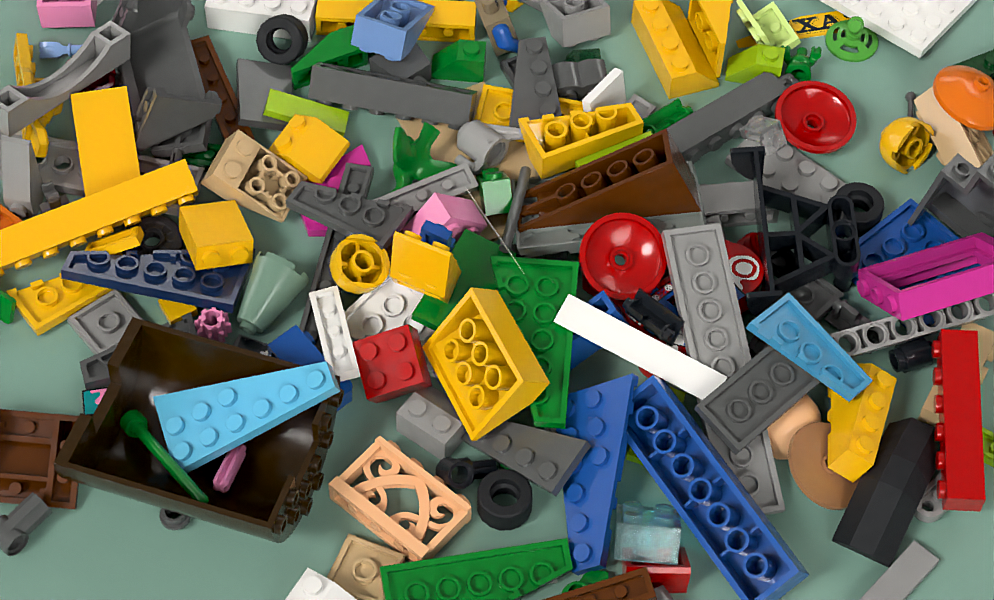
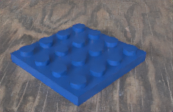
[852,198,981,328]

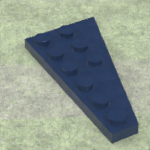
[61,249,255,314]

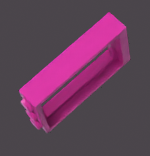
[857,232,994,321]

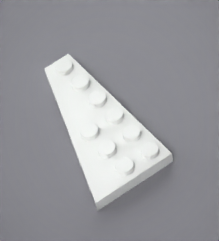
[344,270,439,380]

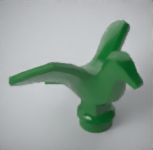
[390,122,457,193]

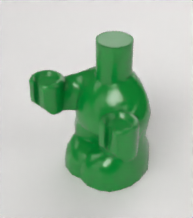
[781,45,822,82]

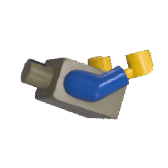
[474,0,523,57]

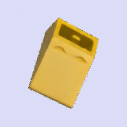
[390,230,462,303]

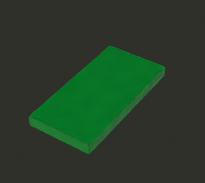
[411,229,517,331]

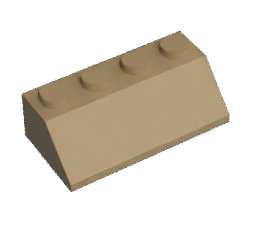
[913,86,994,168]

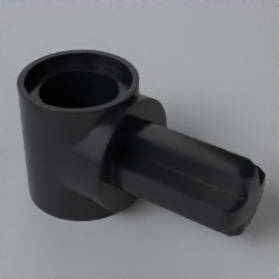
[435,457,498,489]

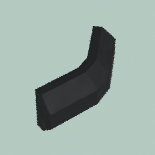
[832,417,940,568]

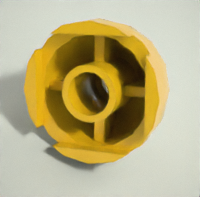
[879,117,934,174]
[329,234,390,294]

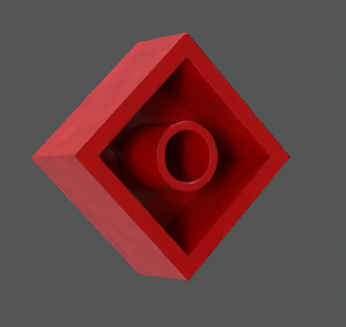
[352,324,432,404]

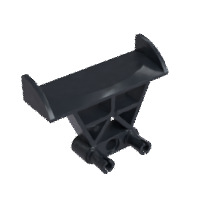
[730,146,861,317]

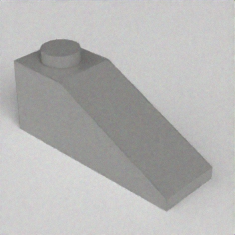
[1,136,44,218]

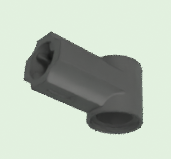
[0,492,52,556]

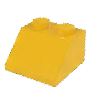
[268,114,350,184]

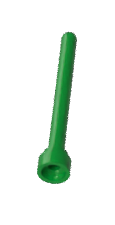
[120,410,209,504]

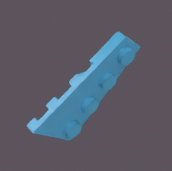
[746,292,873,402]

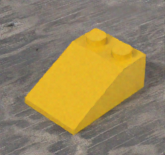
[687,0,733,78]

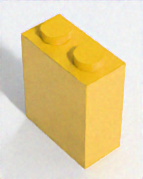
[179,200,254,270]

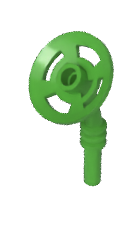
[825,16,878,62]

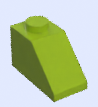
[725,44,785,84]

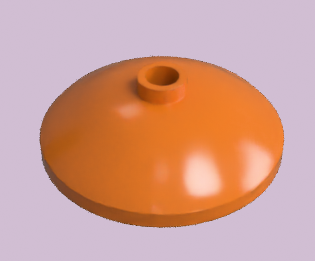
[933,65,994,131]

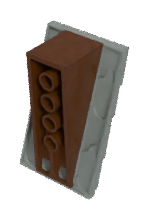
[511,128,707,257]

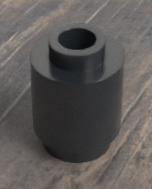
[889,337,933,373]

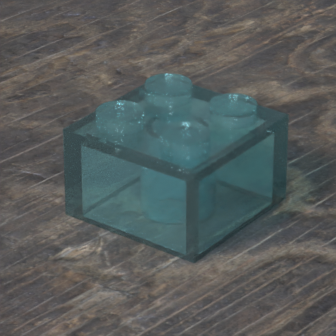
[613,501,681,565]

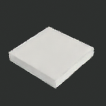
[582,67,626,112]

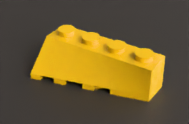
[518,103,644,180]
[827,363,897,483]

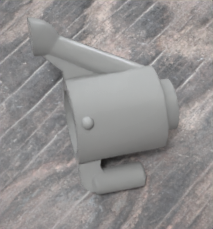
[454,119,524,175]

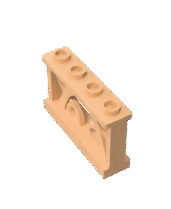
[328,436,472,562]

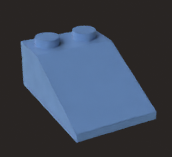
[351,0,435,61]

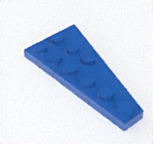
[556,373,639,575]

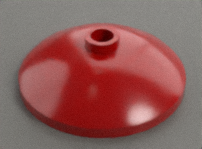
[775,81,857,154]
[579,213,667,301]

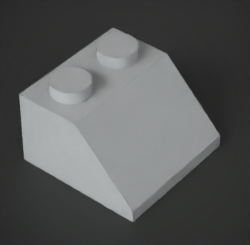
[539,0,611,48]
[396,387,466,460]

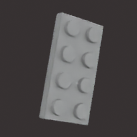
[725,125,846,220]

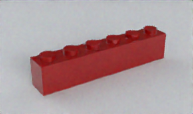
[932,329,986,512]

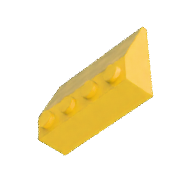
[422,287,550,441]

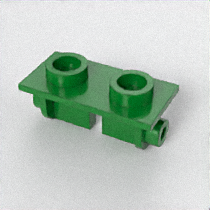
[642,98,694,134]

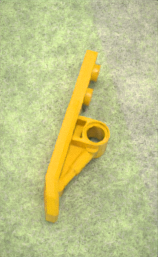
[13,33,64,158]

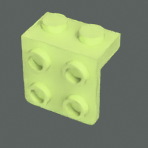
[736,0,801,49]

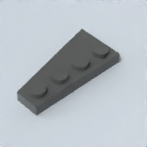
[461,421,591,496]

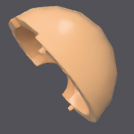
[767,395,822,460]

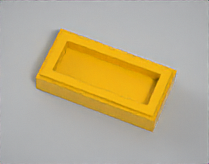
[85,226,144,255]

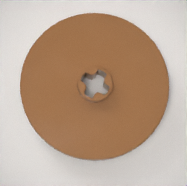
[788,422,861,510]

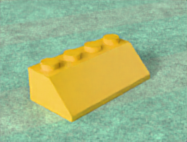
[631,0,719,99]

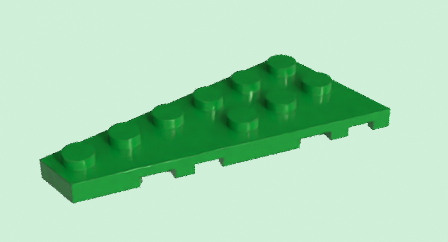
[490,255,579,429]
[379,538,573,600]

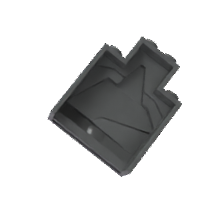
[907,153,994,238]

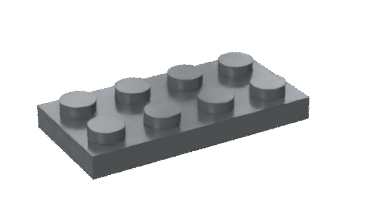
[694,345,821,455]

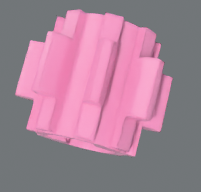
[194,307,232,343]

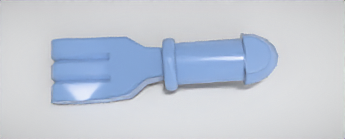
[39,42,82,59]

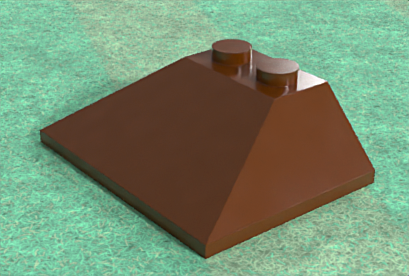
[0,409,79,509]

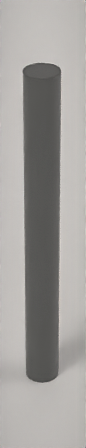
[499,166,531,253]

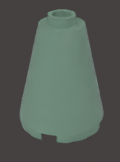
[237,251,309,335]

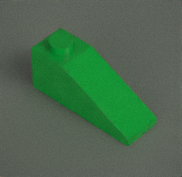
[291,25,368,90]

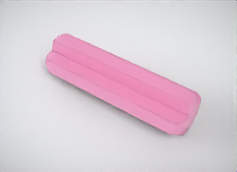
[213,444,247,493]

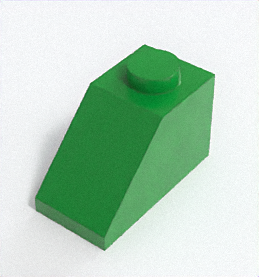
[431,39,486,83]

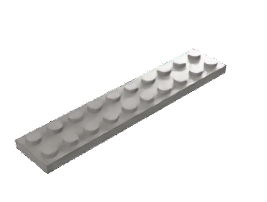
[661,223,785,515]

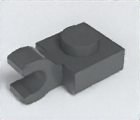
[39,181,70,214]

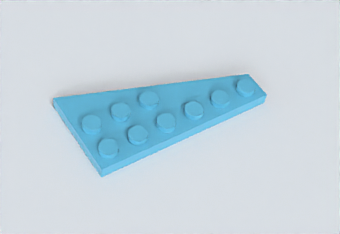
[153,361,340,473]

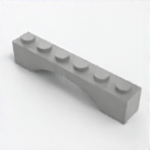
[0,20,131,137]

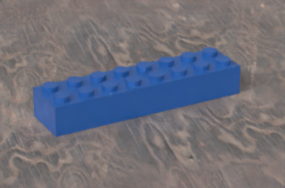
[626,375,809,600]

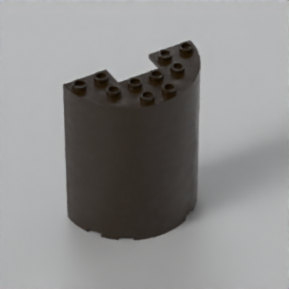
[53,317,344,543]

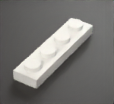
[309,285,361,382]

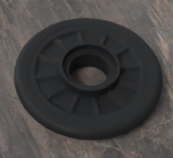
[122,216,184,255]

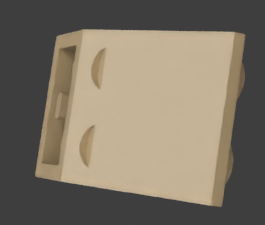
[201,129,308,223]

